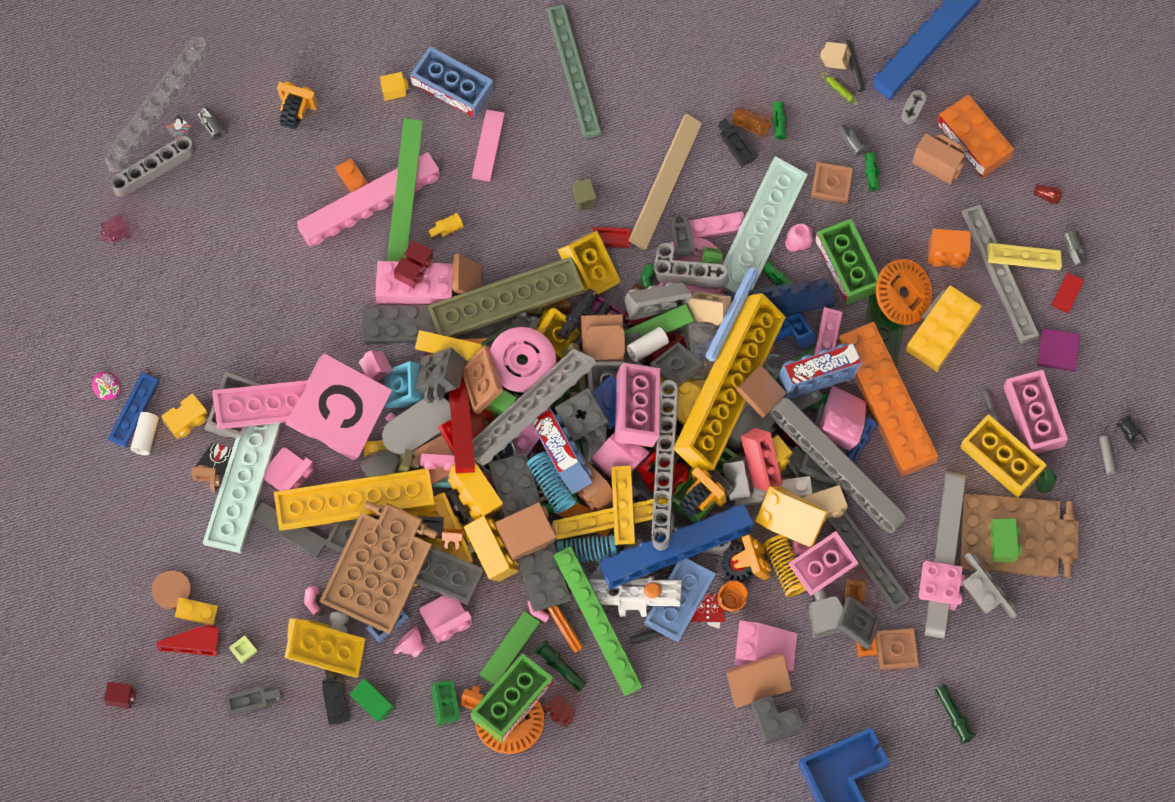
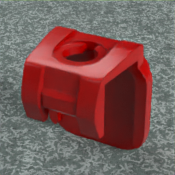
[636,449,690,494]

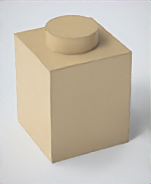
[821,42,851,69]

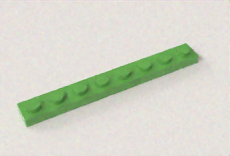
[553,546,643,696]

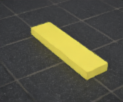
[987,243,1062,270]

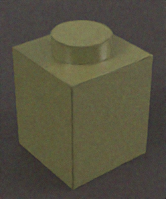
[572,178,596,211]

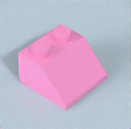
[590,433,649,479]

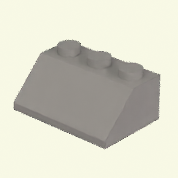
[624,282,691,320]
[204,372,261,438]

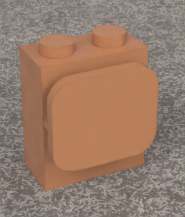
[912,133,965,185]
[581,314,625,362]
[496,502,557,561]

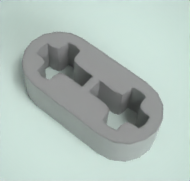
[901,90,926,124]

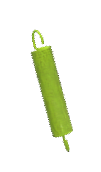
[822,73,858,104]

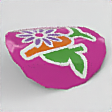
[92,372,121,400]

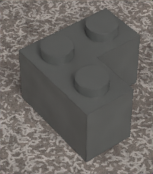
[751,695,804,744]

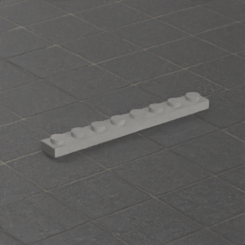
[962,204,1039,344]

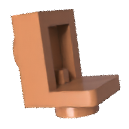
[191,465,220,492]

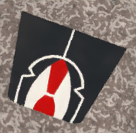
[196,443,232,475]

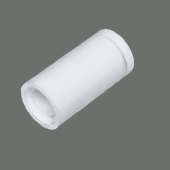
[626,327,669,362]
[131,412,159,455]

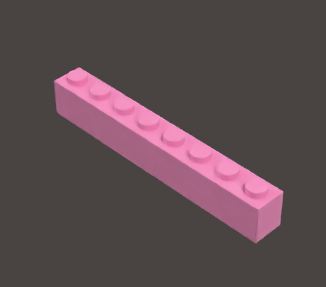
[297,152,440,247]

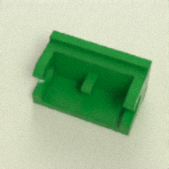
[349,679,396,722]
[430,680,460,727]

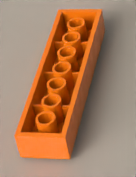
[838,322,938,477]

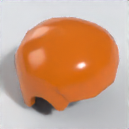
[717,580,748,612]

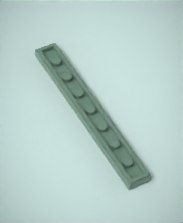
[547,4,602,139]

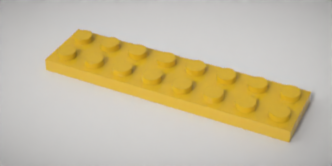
[274,469,435,531]

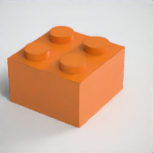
[928,229,971,268]

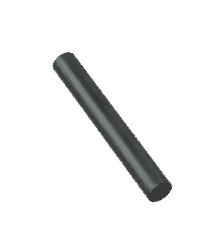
[844,40,865,92]
[629,627,688,645]

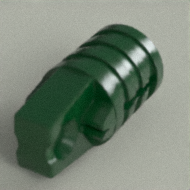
[1036,469,1057,493]

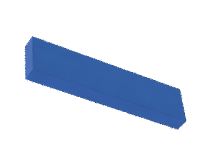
[108,372,160,448]

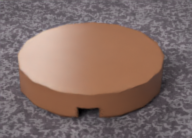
[152,570,191,610]

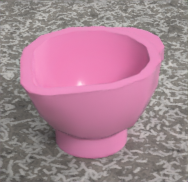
[785,224,813,252]
[394,626,425,657]

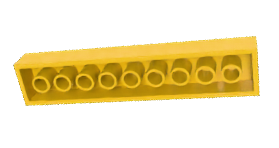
[673,293,786,471]

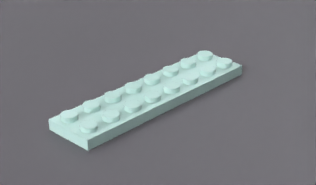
[719,156,808,293]
[203,423,282,553]

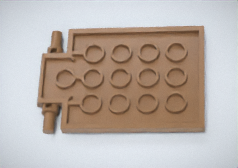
[960,494,1079,578]
[319,500,438,635]

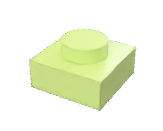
[229,635,257,664]

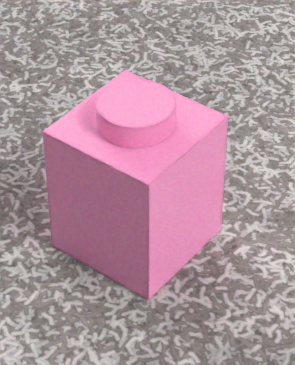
[359,350,393,381]

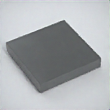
[650,342,705,388]
[837,596,880,649]

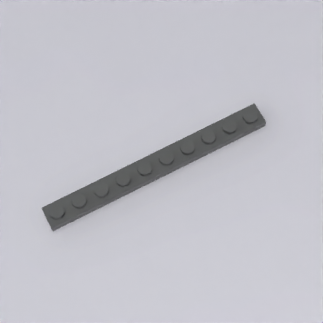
[786,446,911,612]

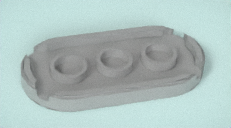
[382,398,451,455]

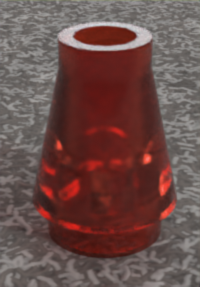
[1033,184,1063,205]

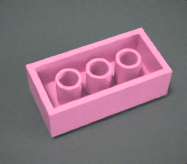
[375,261,453,305]
[615,363,660,447]
[1003,370,1068,455]

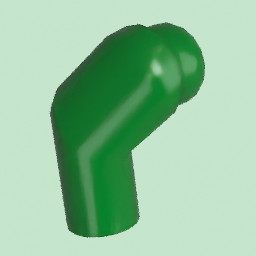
[640,264,655,289]

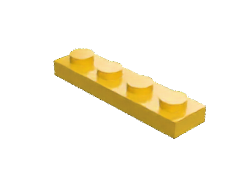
[611,466,635,545]

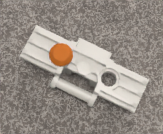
[589,576,682,617]

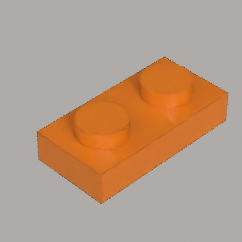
[335,158,368,193]

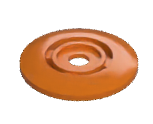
[876,259,932,325]
[475,697,544,754]

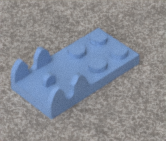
[644,558,716,643]

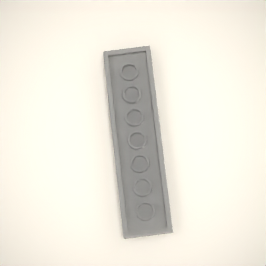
[473,349,596,466]

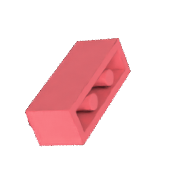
[741,428,783,492]

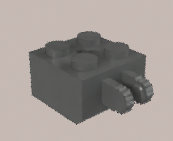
[415,347,466,404]
[555,388,609,450]

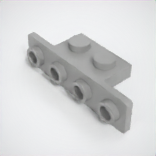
[962,553,1017,619]

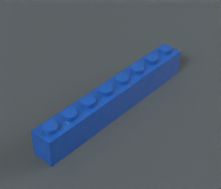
[873,0,981,100]
[599,504,753,590]

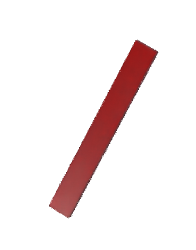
[448,374,475,474]

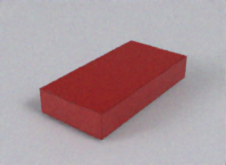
[593,226,631,248]
[1051,272,1084,313]

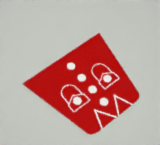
[690,594,725,623]

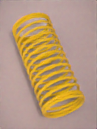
[763,535,806,597]

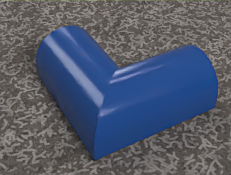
[774,312,815,348]

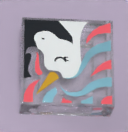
[165,115,192,139]

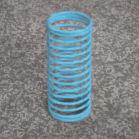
[527,451,576,514]
[557,534,618,563]

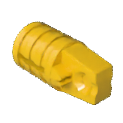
[428,213,463,238]

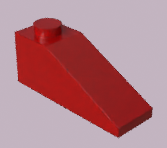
[156,625,221,656]

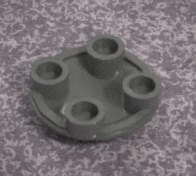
[361,450,399,478]

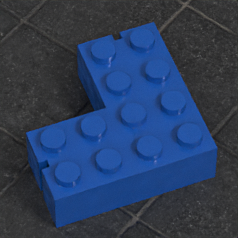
[798,727,890,802]

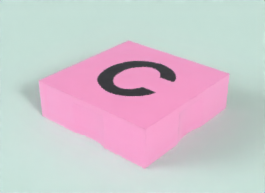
[286,354,392,460]

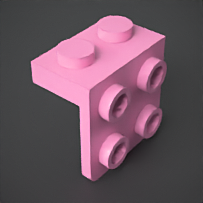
[264,448,314,491]
[919,561,965,611]
[420,595,472,643]

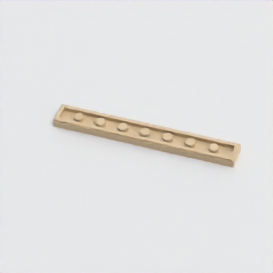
[628,114,702,250]

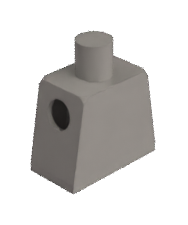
[809,589,843,639]

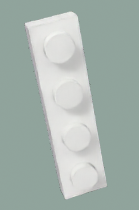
[735,476,813,506]

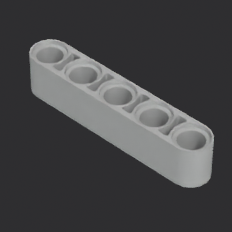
[111,136,194,197]

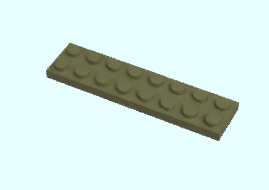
[428,257,584,338]

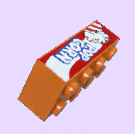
[937,94,1015,178]

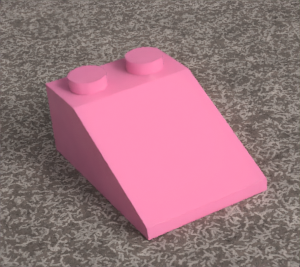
[818,386,867,451]
[788,531,858,596]
[734,621,797,672]

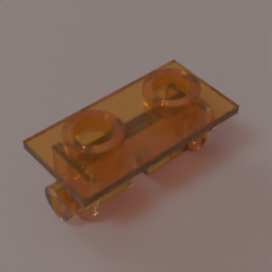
[731,107,771,138]

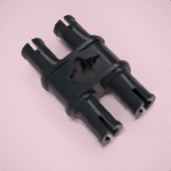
[557,289,612,352]

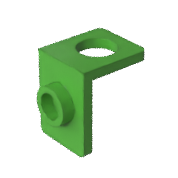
[699,246,723,276]

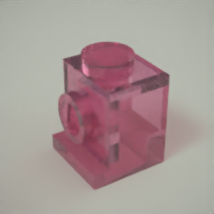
[99,215,131,243]

